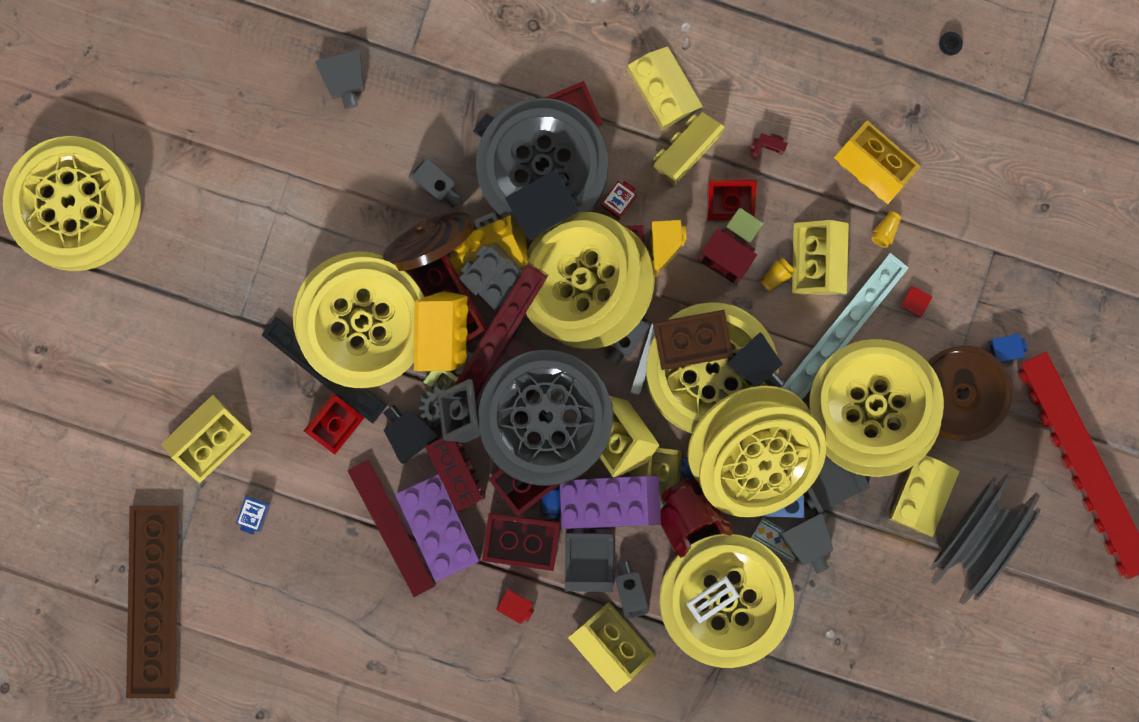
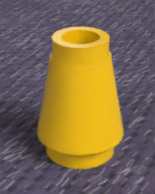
[871,211,902,248]
[760,257,795,291]

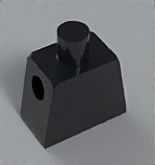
[726,332,785,387]
[383,405,438,464]

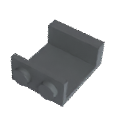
[805,456,871,514]

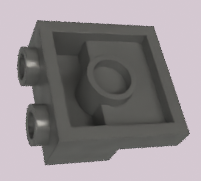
[459,242,523,311]

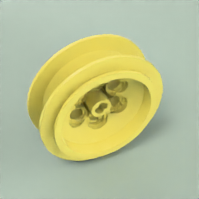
[3,136,141,271]
[526,212,655,350]
[293,251,424,388]
[645,302,779,433]
[809,339,944,477]
[688,386,826,517]
[659,534,794,668]

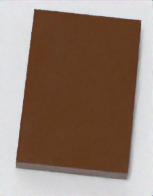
[653,310,733,371]

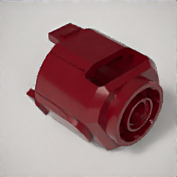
[660,480,734,558]

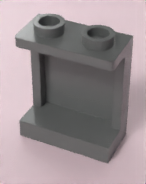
[565,529,614,592]

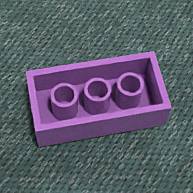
[395,475,480,582]
[560,476,661,529]

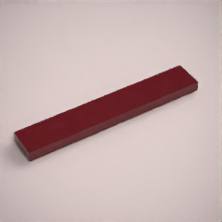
[455,262,549,394]
[347,460,435,597]

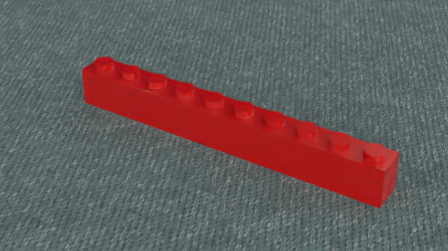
[1017,351,1139,579]

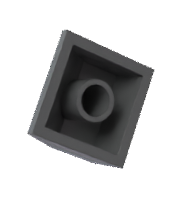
[438,379,481,443]

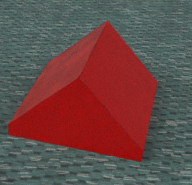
[707,179,757,220]
[303,393,364,455]

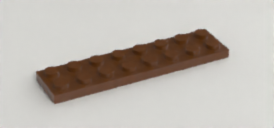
[126,506,179,699]

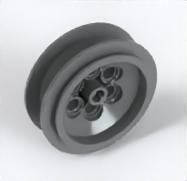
[476,98,608,230]
[478,350,613,486]
[930,473,1041,605]

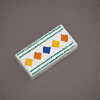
[751,518,795,563]

